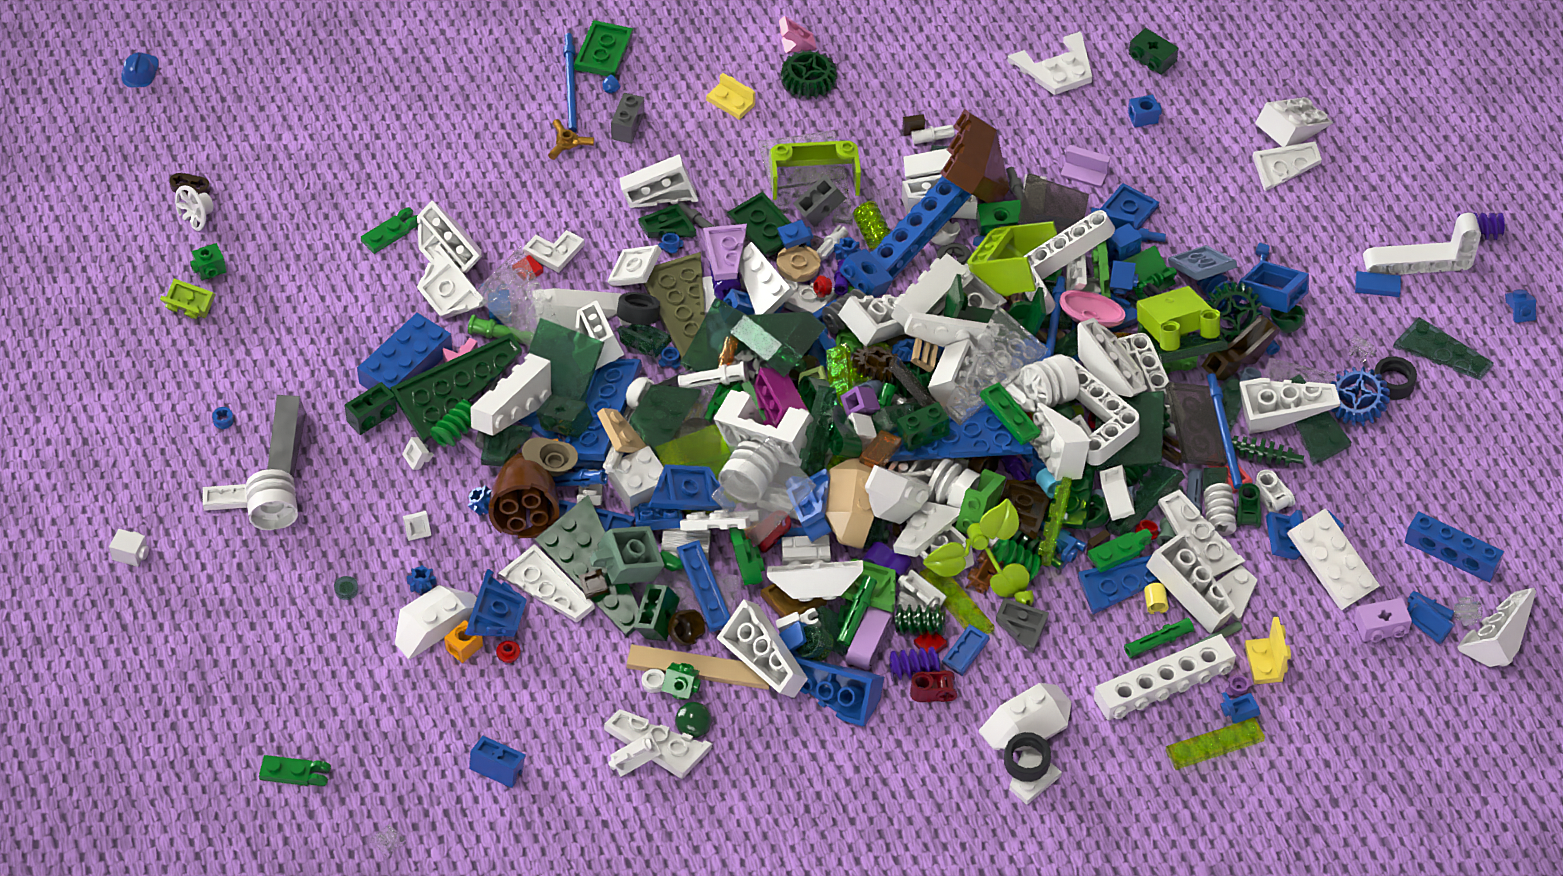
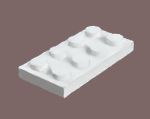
[1287,508,1380,611]

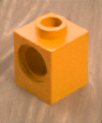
[444,620,483,663]

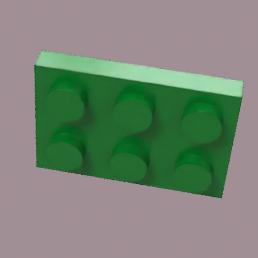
[574,20,633,77]

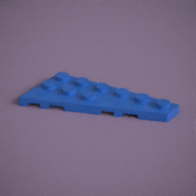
[876,404,1033,462]

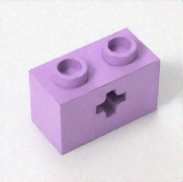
[1354,598,1412,642]

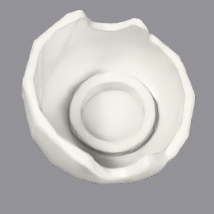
[930,221,961,246]
[626,377,657,414]

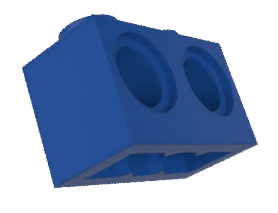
[1106,223,1142,270]

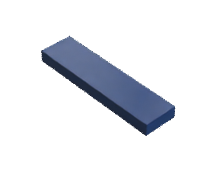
[676,540,731,633]

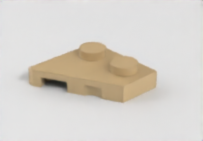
[597,408,647,453]

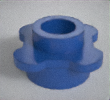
[658,233,684,254]
[658,347,680,369]

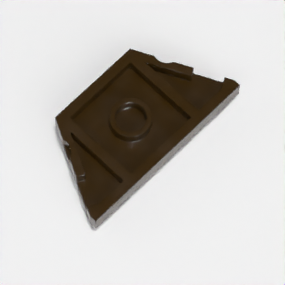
[997,480,1050,540]

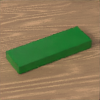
[980,382,1041,445]

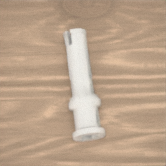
[678,361,749,390]

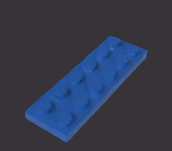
[565,359,642,461]

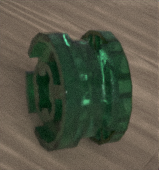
[796,625,833,662]

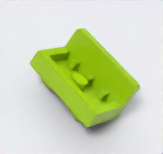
[160,278,216,319]

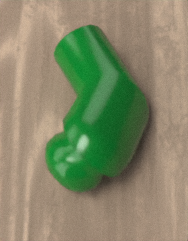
[660,551,684,572]

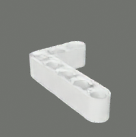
[1023,210,1115,315]
[1363,213,1481,275]
[1118,333,1185,437]
[1066,356,1140,465]

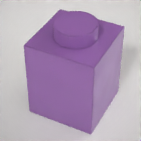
[840,386,881,416]

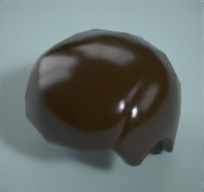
[968,456,999,474]
[667,609,705,646]

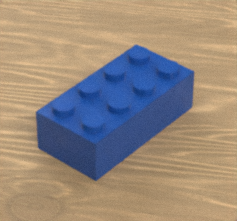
[357,312,453,403]

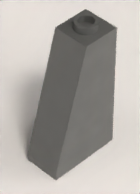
[267,395,306,478]

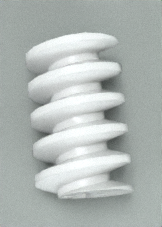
[1203,483,1237,536]

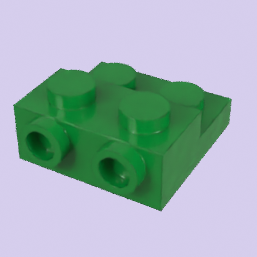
[729,527,765,586]

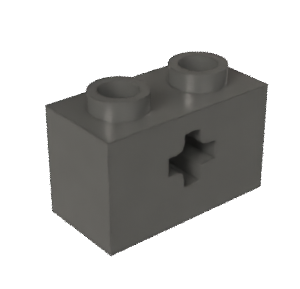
[611,93,645,144]
[793,174,847,227]

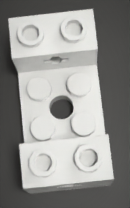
[714,390,822,469]

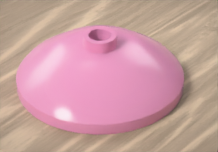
[1059,290,1125,328]

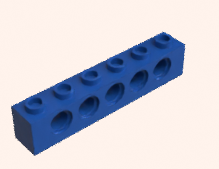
[870,176,972,280]

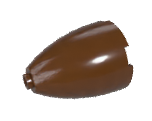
[489,452,559,539]

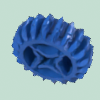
[1331,366,1390,427]

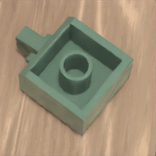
[589,526,664,584]

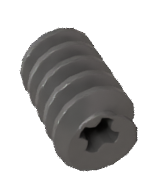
[822,289,866,334]

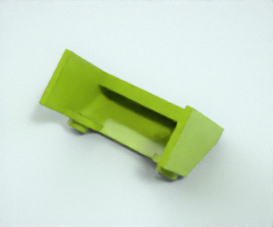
[769,141,861,200]
[967,221,1057,296]

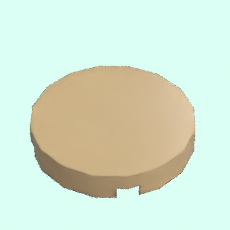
[776,245,820,282]

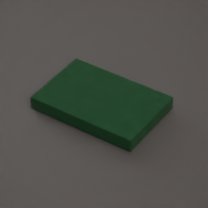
[727,191,791,258]

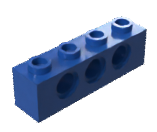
[1404,511,1504,583]

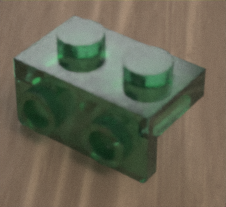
[617,324,672,358]

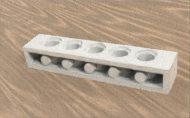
[1094,634,1236,721]

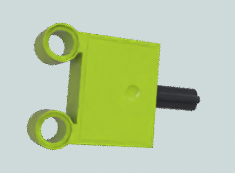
[1137,283,1220,351]

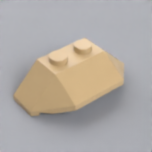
[825,458,875,549]

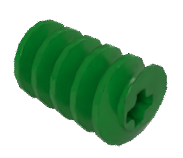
[430,399,473,447]
[991,539,1042,583]

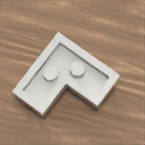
[523,230,585,273]

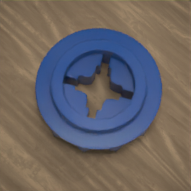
[892,338,924,362]

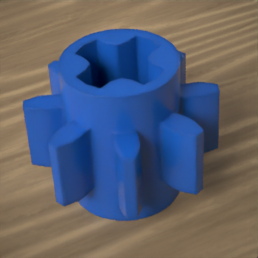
[834,237,861,260]
[468,485,492,516]
[406,565,437,596]

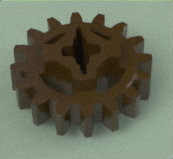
[852,345,902,382]

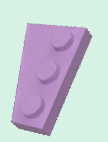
[703,224,747,281]

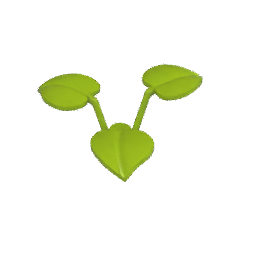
[923,498,1030,598]

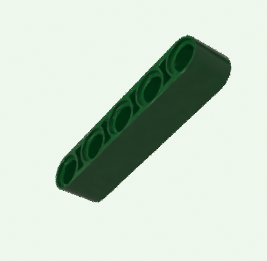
[798,376,863,458]

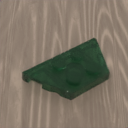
[629,385,702,460]

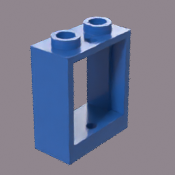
[1238,260,1309,313]

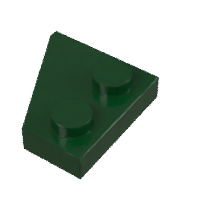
[638,203,697,238]

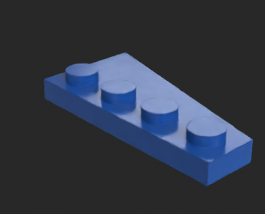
[1078,555,1161,615]

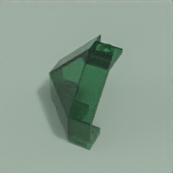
[728,312,826,377]

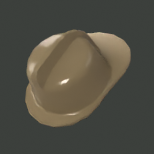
[522,437,578,477]

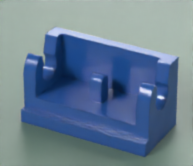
[469,736,526,788]

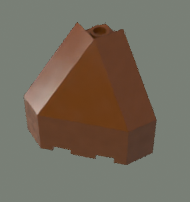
[940,109,1010,203]

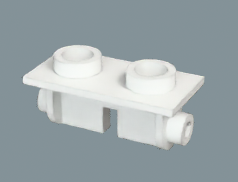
[898,569,947,612]
[609,732,662,777]

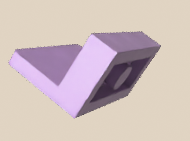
[1061,145,1111,188]

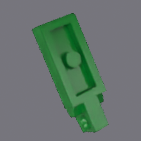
[1087,529,1152,573]

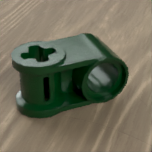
[1236,483,1261,528]

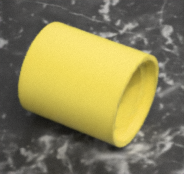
[1144,583,1169,614]

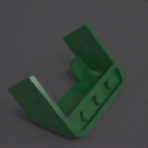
[944,274,1046,357]

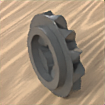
[937,243,972,265]
[731,349,767,385]

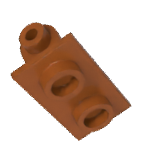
[965,544,1003,593]

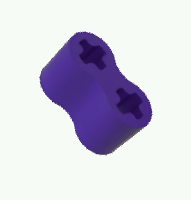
[862,542,912,582]

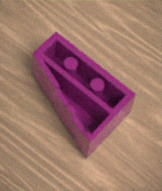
[754,368,808,429]

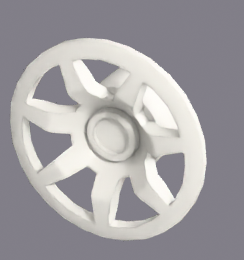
[175,185,213,231]

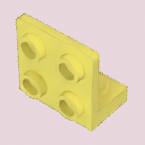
[1244,617,1291,685]

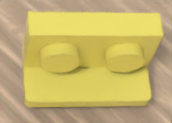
[706,73,755,120]

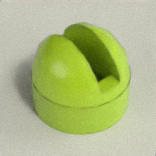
[1014,590,1034,606]

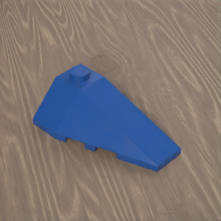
[793,656,885,726]

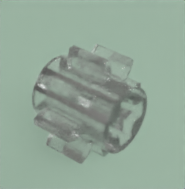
[1454,596,1482,626]

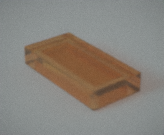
[859,430,902,468]

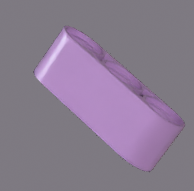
[846,606,893,670]

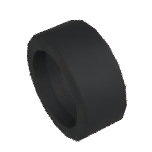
[617,292,661,325]
[1374,356,1417,400]
[1004,732,1051,782]

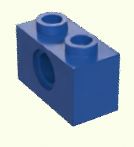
[839,248,893,298]

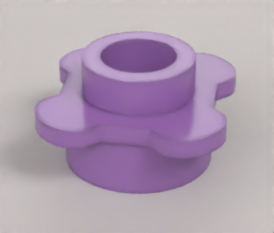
[1225,675,1252,697]

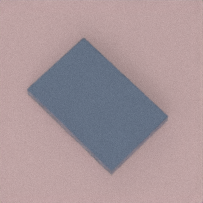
[1168,245,1237,280]

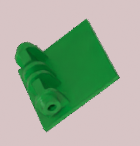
[1122,245,1177,300]

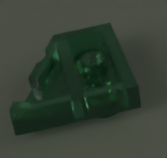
[481,425,533,467]

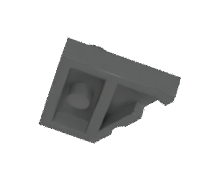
[996,598,1049,653]

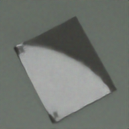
[1017,173,1089,235]

